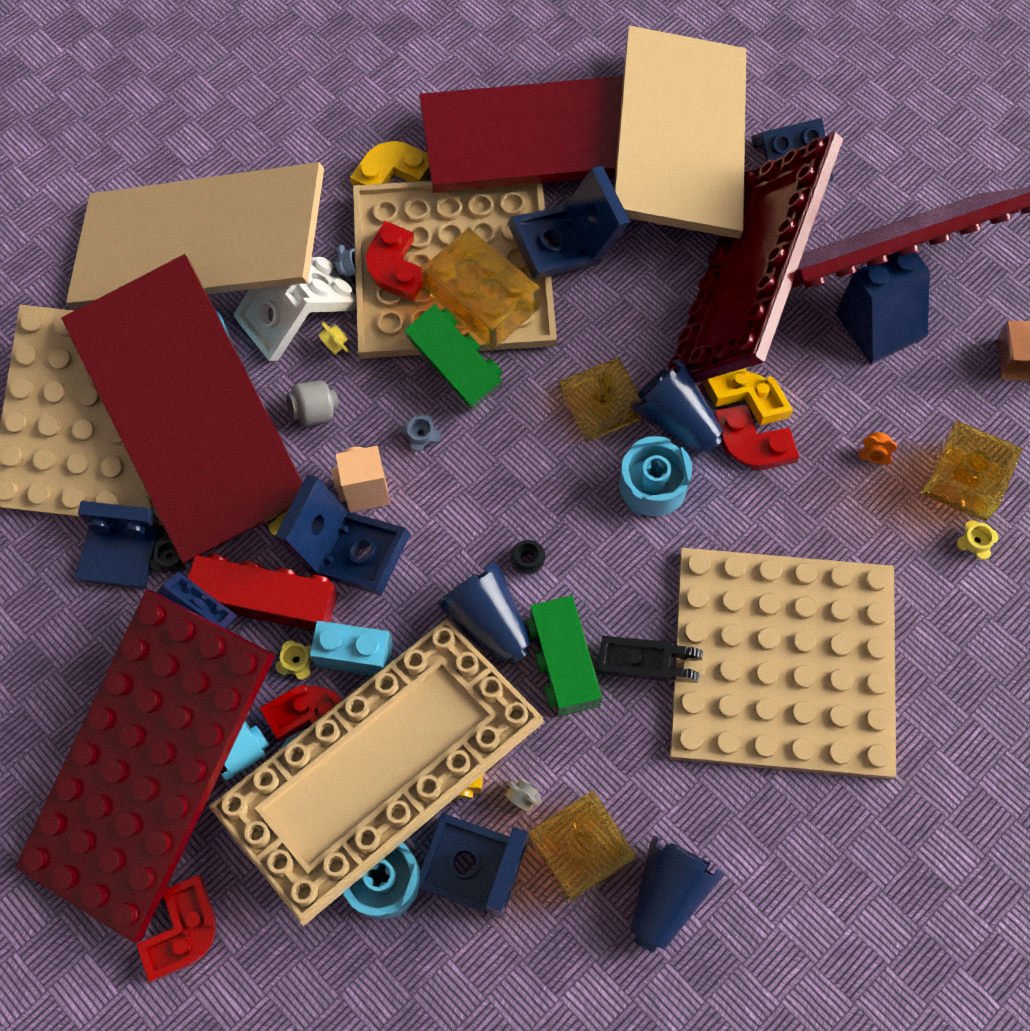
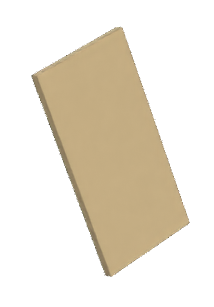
[614,25,746,239]
[66,162,324,309]
[209,618,544,926]

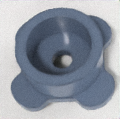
[334,245,356,283]
[401,414,441,452]

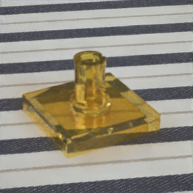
[558,357,644,442]

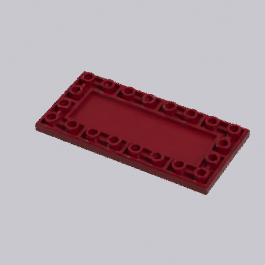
[419,76,623,193]
[667,132,843,383]
[792,187,1030,288]
[61,254,303,564]

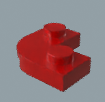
[366,221,428,302]
[714,404,799,470]
[260,684,342,742]
[136,875,216,983]

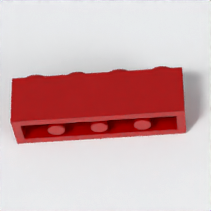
[188,554,338,631]

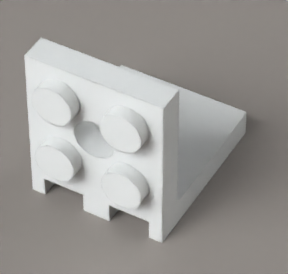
[233,257,357,361]

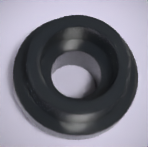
[510,540,545,575]

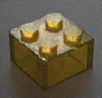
[921,420,1023,522]
[528,790,637,905]

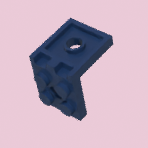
[507,166,630,279]
[275,474,411,596]
[419,813,528,920]

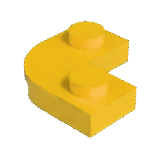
[350,141,430,186]
[702,368,793,425]

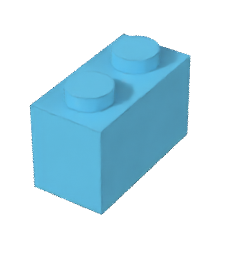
[310,621,393,676]

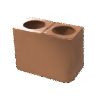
[997,320,1030,381]

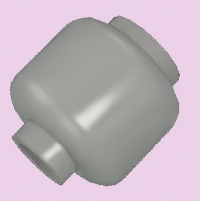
[286,380,339,427]

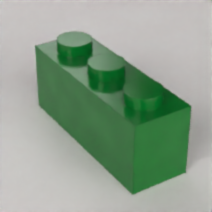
[404,304,503,411]
[525,595,602,717]

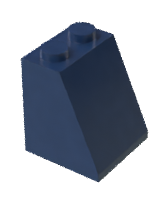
[836,251,930,365]

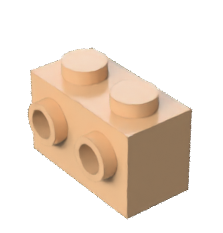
[332,446,391,512]

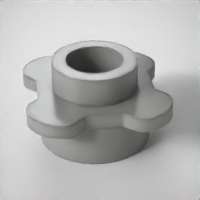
[505,778,543,812]

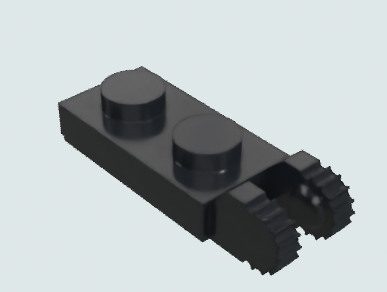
[596,636,703,683]

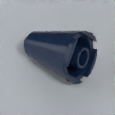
[629,358,723,453]
[437,562,532,665]
[630,835,724,953]

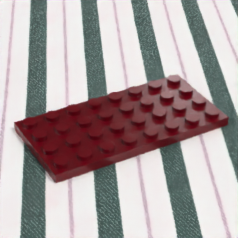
[14,590,275,943]

